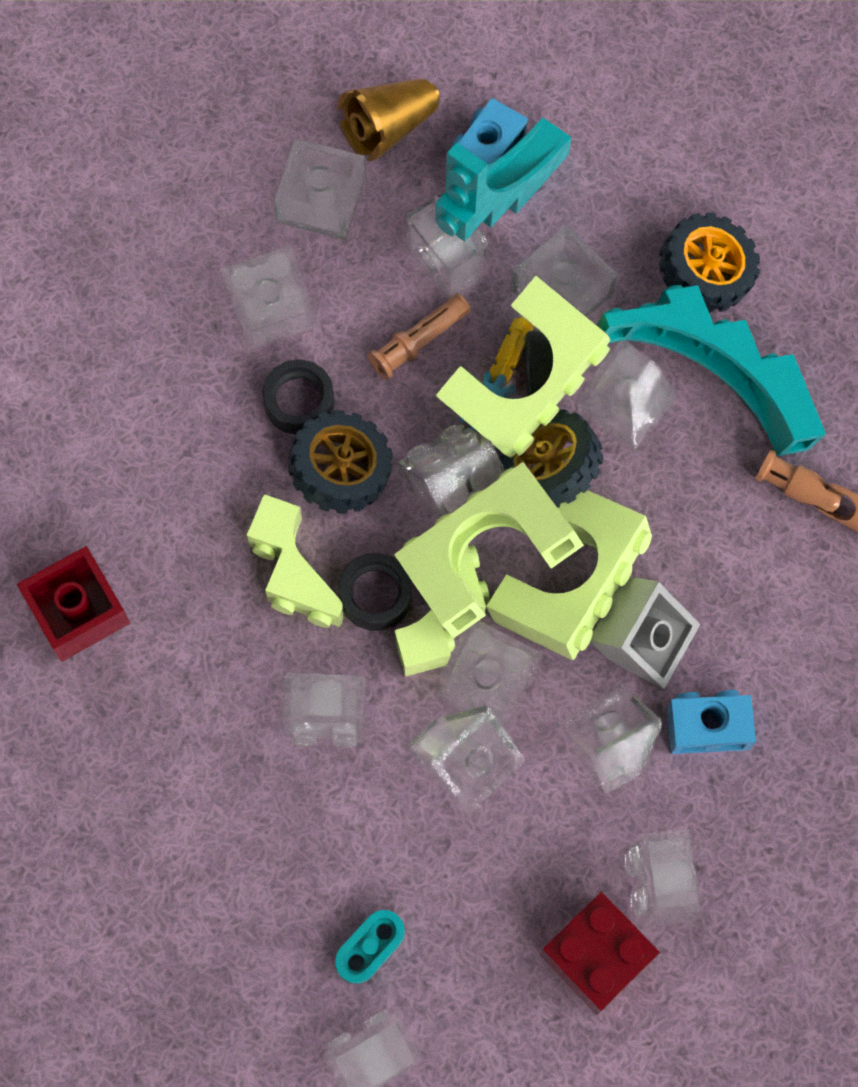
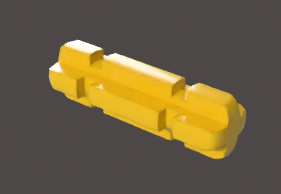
[489,317,534,385]

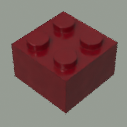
[16,545,131,662]
[539,891,661,1015]

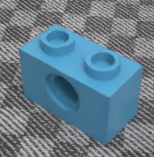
[451,98,528,165]
[667,690,756,754]

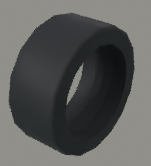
[525,331,553,396]
[262,359,335,435]
[338,553,412,631]

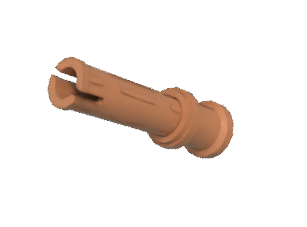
[367,293,471,380]

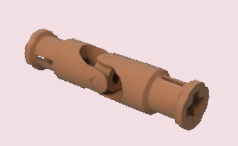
[755,450,858,532]

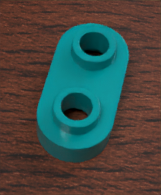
[335,910,405,984]

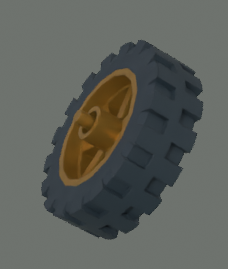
[499,409,603,508]
[288,410,393,514]

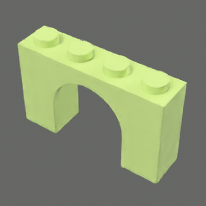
[436,276,611,458]
[394,462,584,638]
[486,490,652,661]

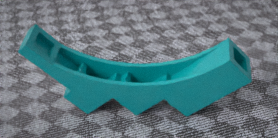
[435,117,572,242]
[596,285,826,457]

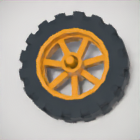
[659,213,760,312]

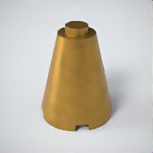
[337,78,440,161]

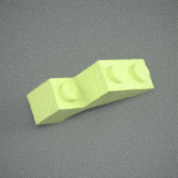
[247,494,344,628]
[395,545,490,676]

